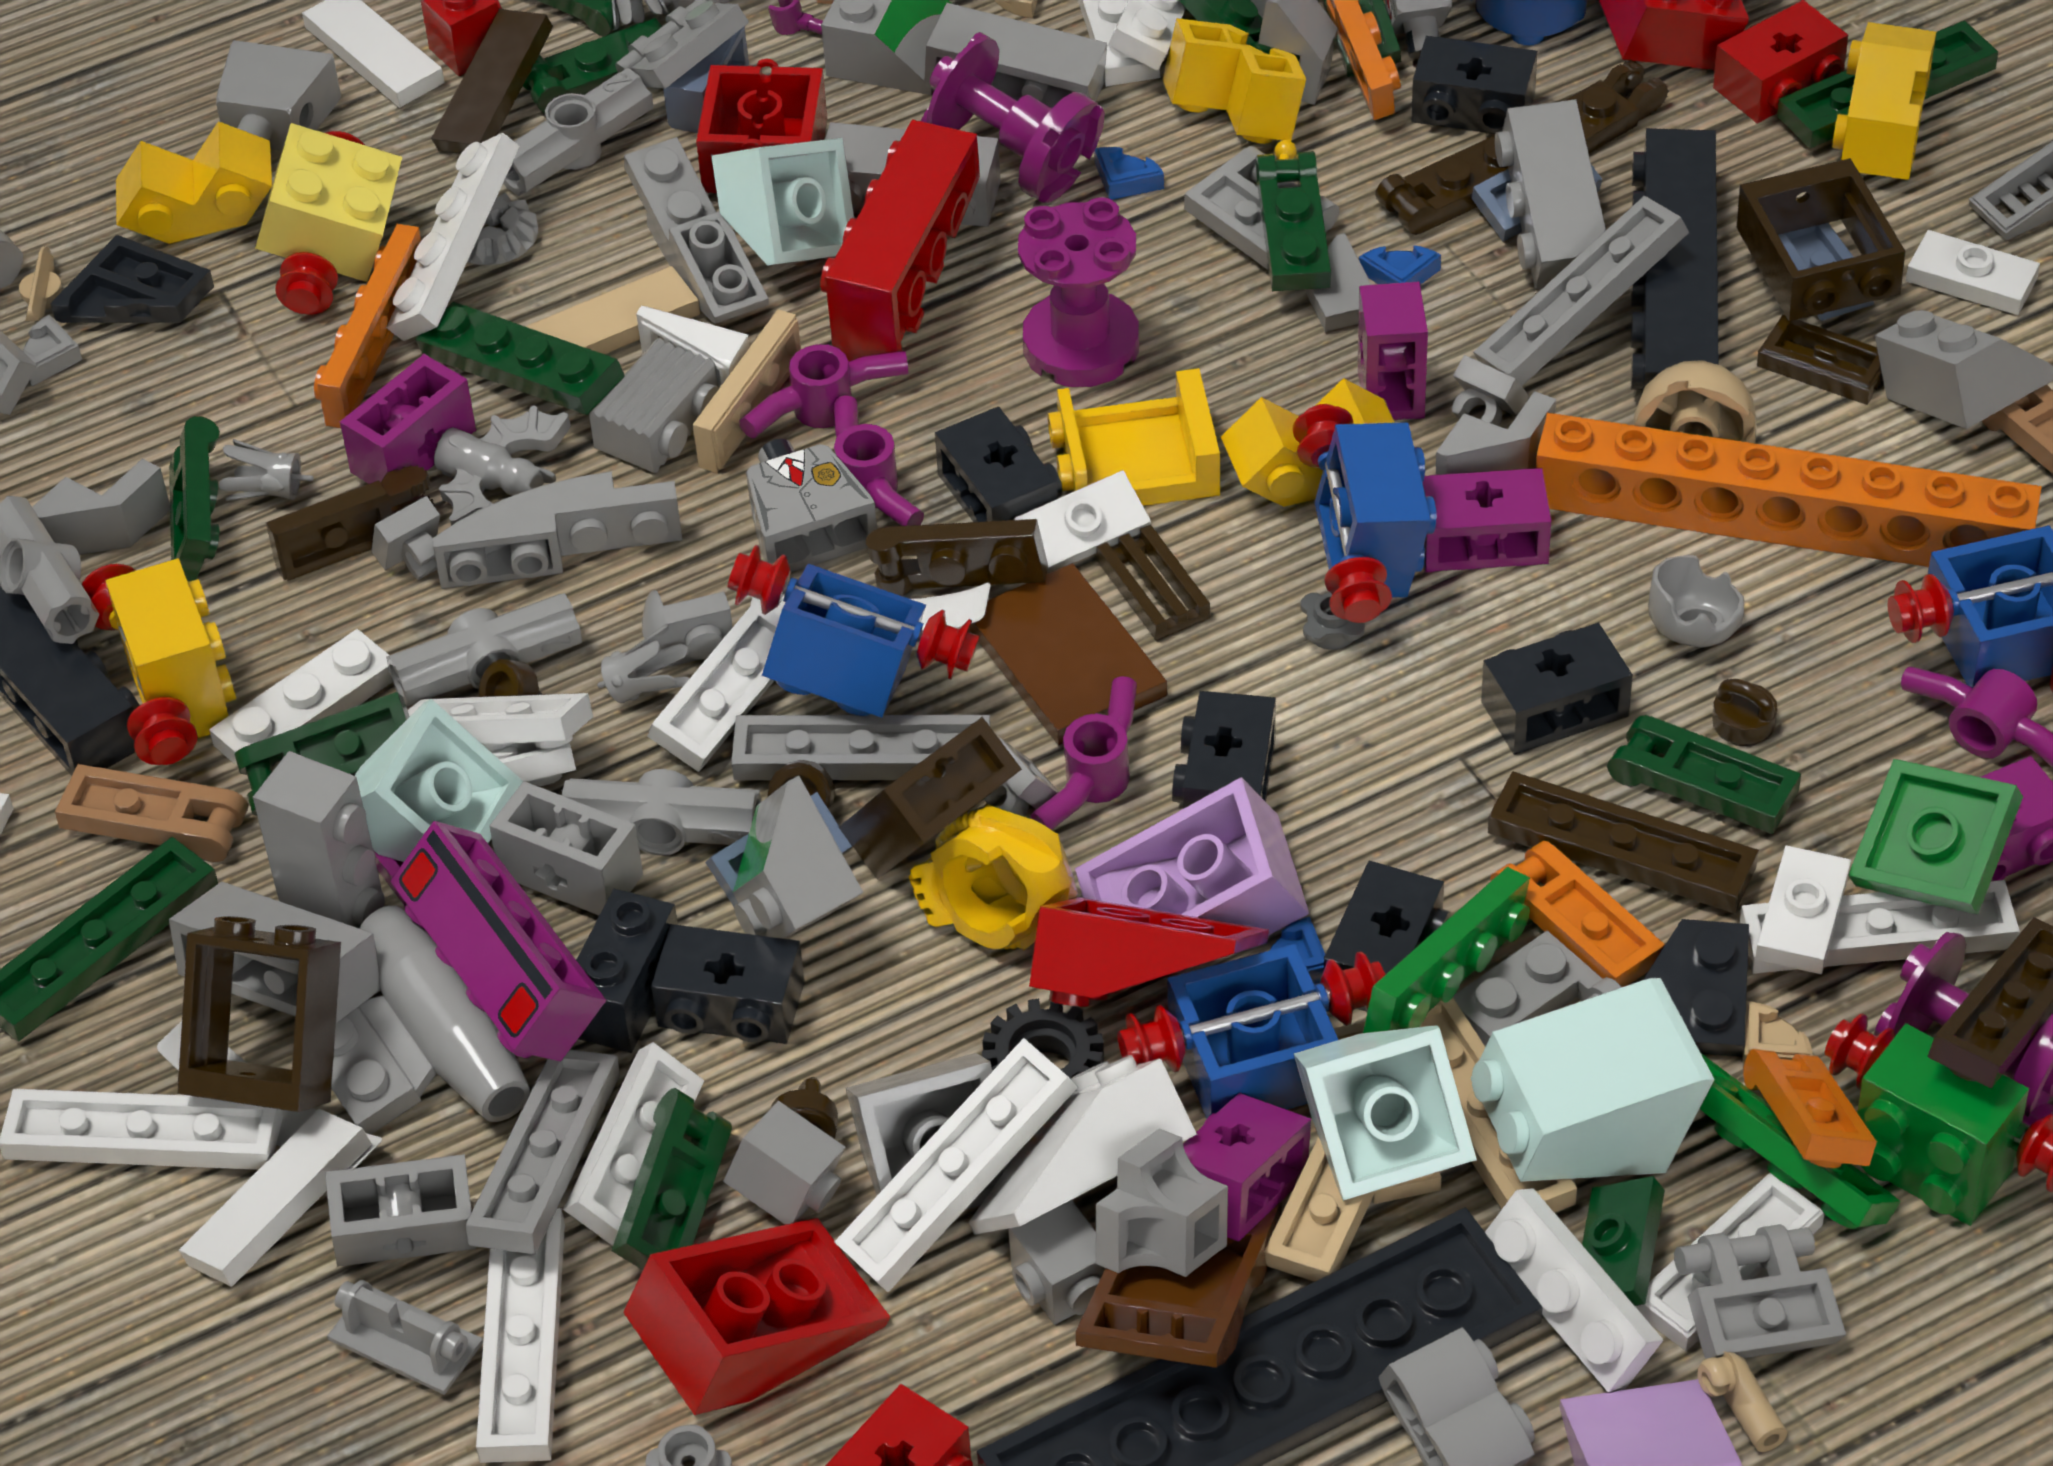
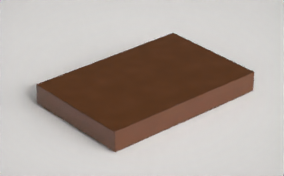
[970,563,1168,745]

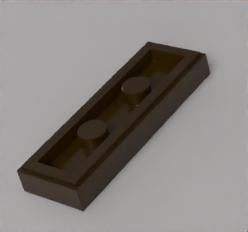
[431,9,553,154]

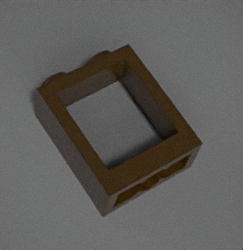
[1736,158,1906,321]
[838,717,1022,879]
[177,916,341,1112]

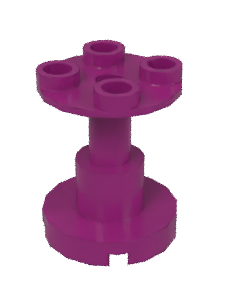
[921,32,1105,203]
[1018,197,1139,387]
[1874,932,2053,1126]

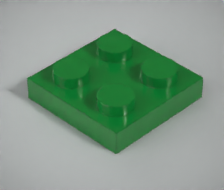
[1848,759,2023,915]

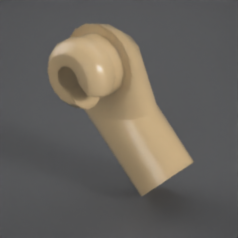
[1698,1351,1788,1452]

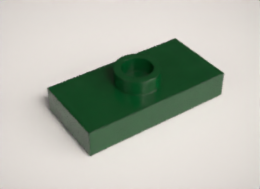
[1582,1176,1665,1306]

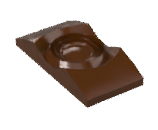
[1076,1201,1282,1368]

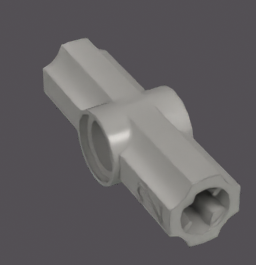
[504,68,653,196]
[0,496,99,644]
[386,593,582,706]
[562,769,762,855]

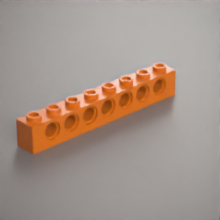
[1536,412,2042,567]

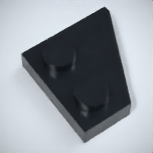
[50,234,214,323]
[1643,919,1749,1057]

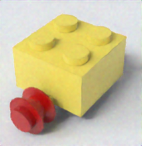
[255,123,402,315]

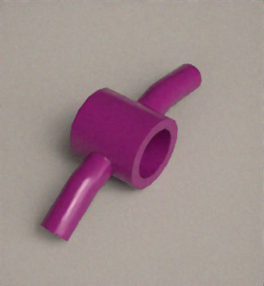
[739,344,909,438]
[834,395,924,526]
[1901,666,2053,768]
[1030,676,1137,830]

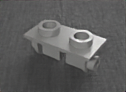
[327,1280,483,1395]

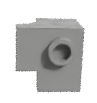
[1096,1128,1228,1277]

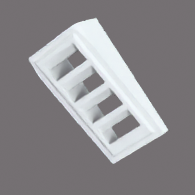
[636,305,750,388]

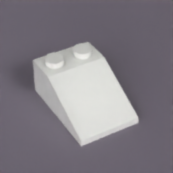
[969,1055,1197,1234]

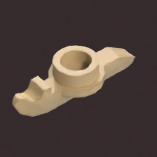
[19,246,62,321]

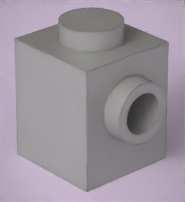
[723,1101,846,1225]
[1009,1200,1105,1325]

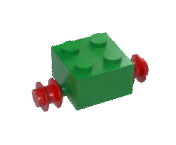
[1824,1013,2053,1226]

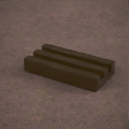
[1757,314,1882,405]
[1096,524,1210,640]

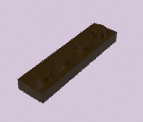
[1488,771,1759,913]
[1927,917,2053,1089]

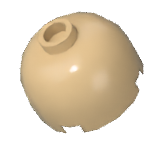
[1633,361,1757,443]

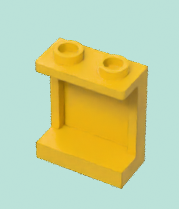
[1047,368,1220,506]

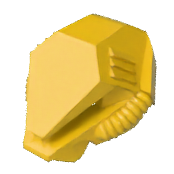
[908,804,1078,951]

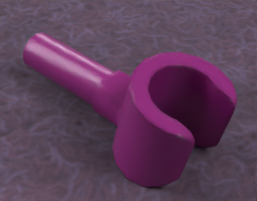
[768,0,823,35]

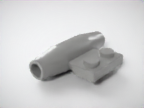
[332,905,530,1134]

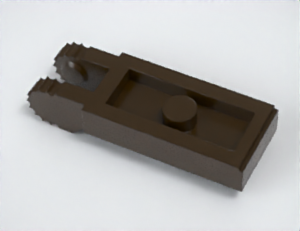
[1564,60,1669,154]
[265,465,435,581]

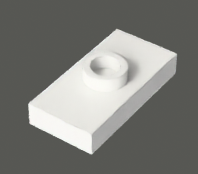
[1906,230,2040,315]
[1014,470,1151,574]
[1755,845,1851,974]

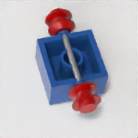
[1292,404,1437,623]
[1887,525,2053,688]
[727,545,980,718]
[1117,943,1385,1119]

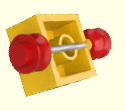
[82,558,236,765]

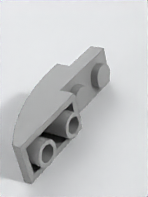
[624,137,769,324]
[432,471,682,589]

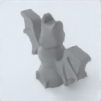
[434,405,571,526]

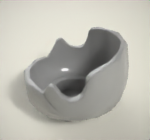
[1648,555,1744,647]

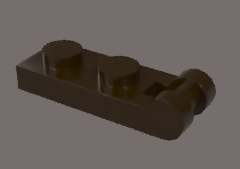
[1375,135,1508,235]
[866,519,1048,596]

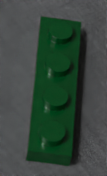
[1777,20,1999,149]
[415,301,625,415]
[0,837,218,1042]

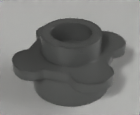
[1300,592,1365,650]

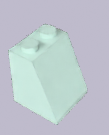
[1470,978,1715,1182]

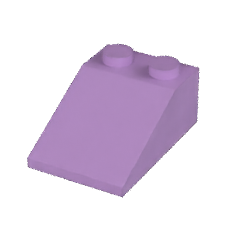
[1075,777,1310,936]
[1560,1379,1742,1466]

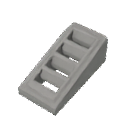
[1969,141,2053,240]

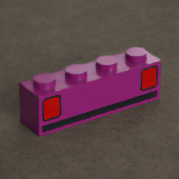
[390,821,606,1062]

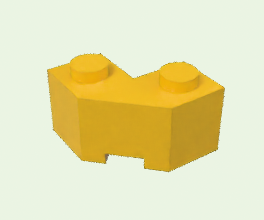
[1162,18,1306,144]
[1832,22,1937,180]
[116,121,272,244]
[1221,378,1395,507]

